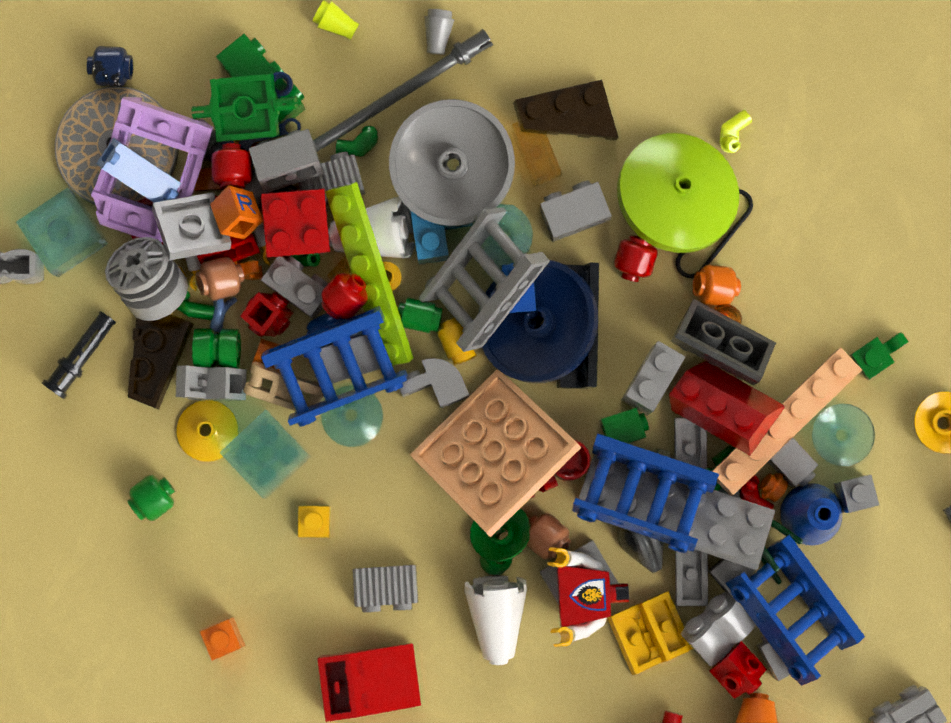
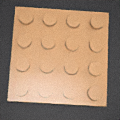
[410,369,581,537]

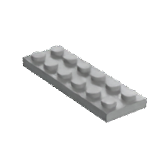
[579,454,775,570]

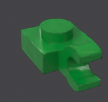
[850,332,909,380]

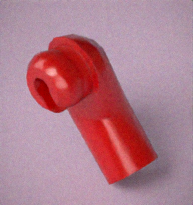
[739,475,774,509]

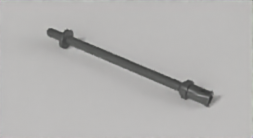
[313,29,493,152]

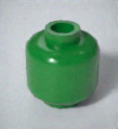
[127,475,176,521]

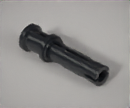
[42,311,116,399]

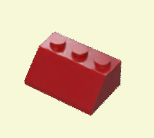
[669,361,785,456]

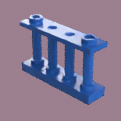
[261,306,408,427]
[572,433,719,553]
[725,534,865,686]

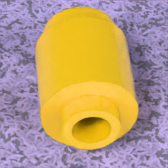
[437,318,477,366]

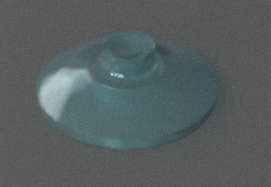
[321,385,383,447]
[812,404,875,466]

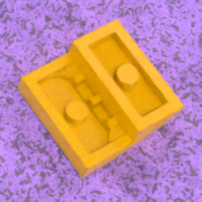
[607,591,693,675]

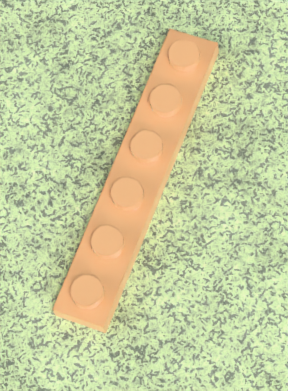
[712,348,862,496]

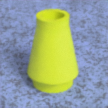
[312,0,359,40]

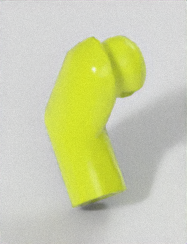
[719,110,752,153]

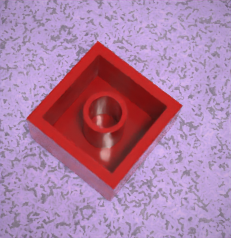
[261,188,330,258]

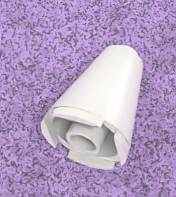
[328,197,414,259]
[464,575,527,665]

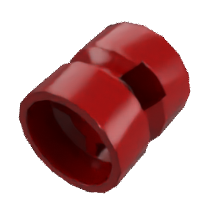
[554,440,591,481]

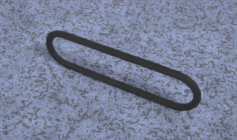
[675,190,753,279]

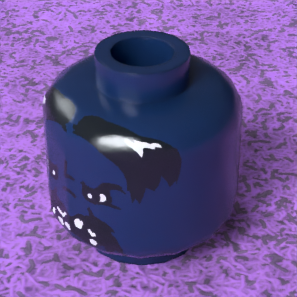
[87,46,133,87]

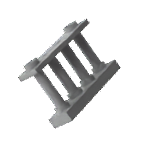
[419,207,550,352]

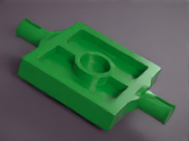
[191,74,298,142]

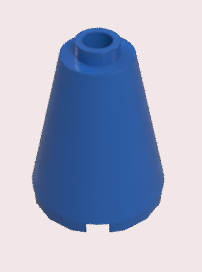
[780,483,843,546]

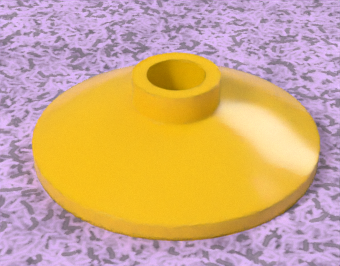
[914,392,951,454]
[177,400,238,462]

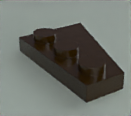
[513,80,619,140]
[128,314,194,409]

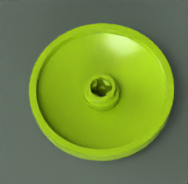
[617,133,739,253]

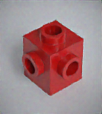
[240,292,294,337]
[709,641,767,699]

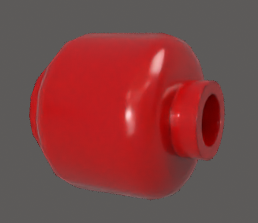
[211,143,253,190]
[614,235,658,282]
[321,273,368,319]

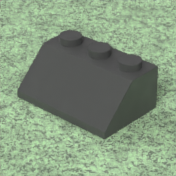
[671,299,776,385]

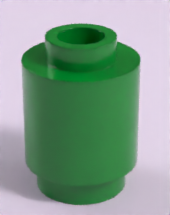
[398,297,443,334]

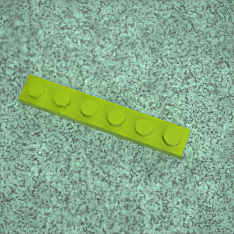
[325,182,414,366]

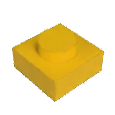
[298,506,330,538]

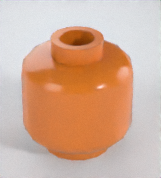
[692,265,741,306]

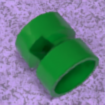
[192,328,241,369]

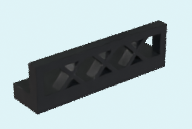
[557,262,599,389]

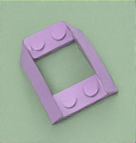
[91,97,213,242]

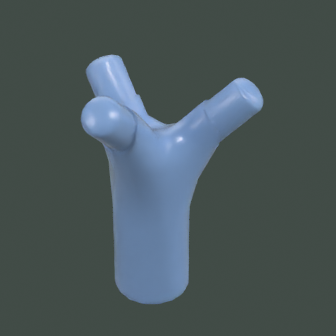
[210,297,237,332]

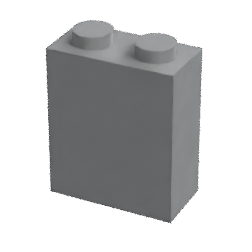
[621,341,685,416]

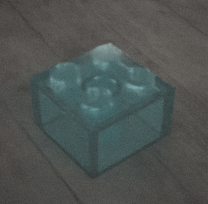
[16,187,109,277]
[220,409,311,499]

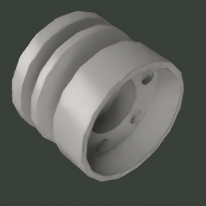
[105,237,188,321]

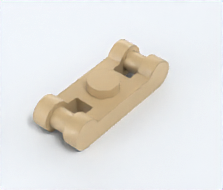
[243,362,324,417]

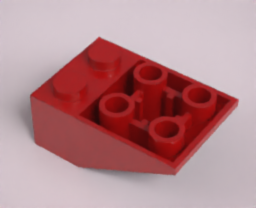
[317,643,421,722]

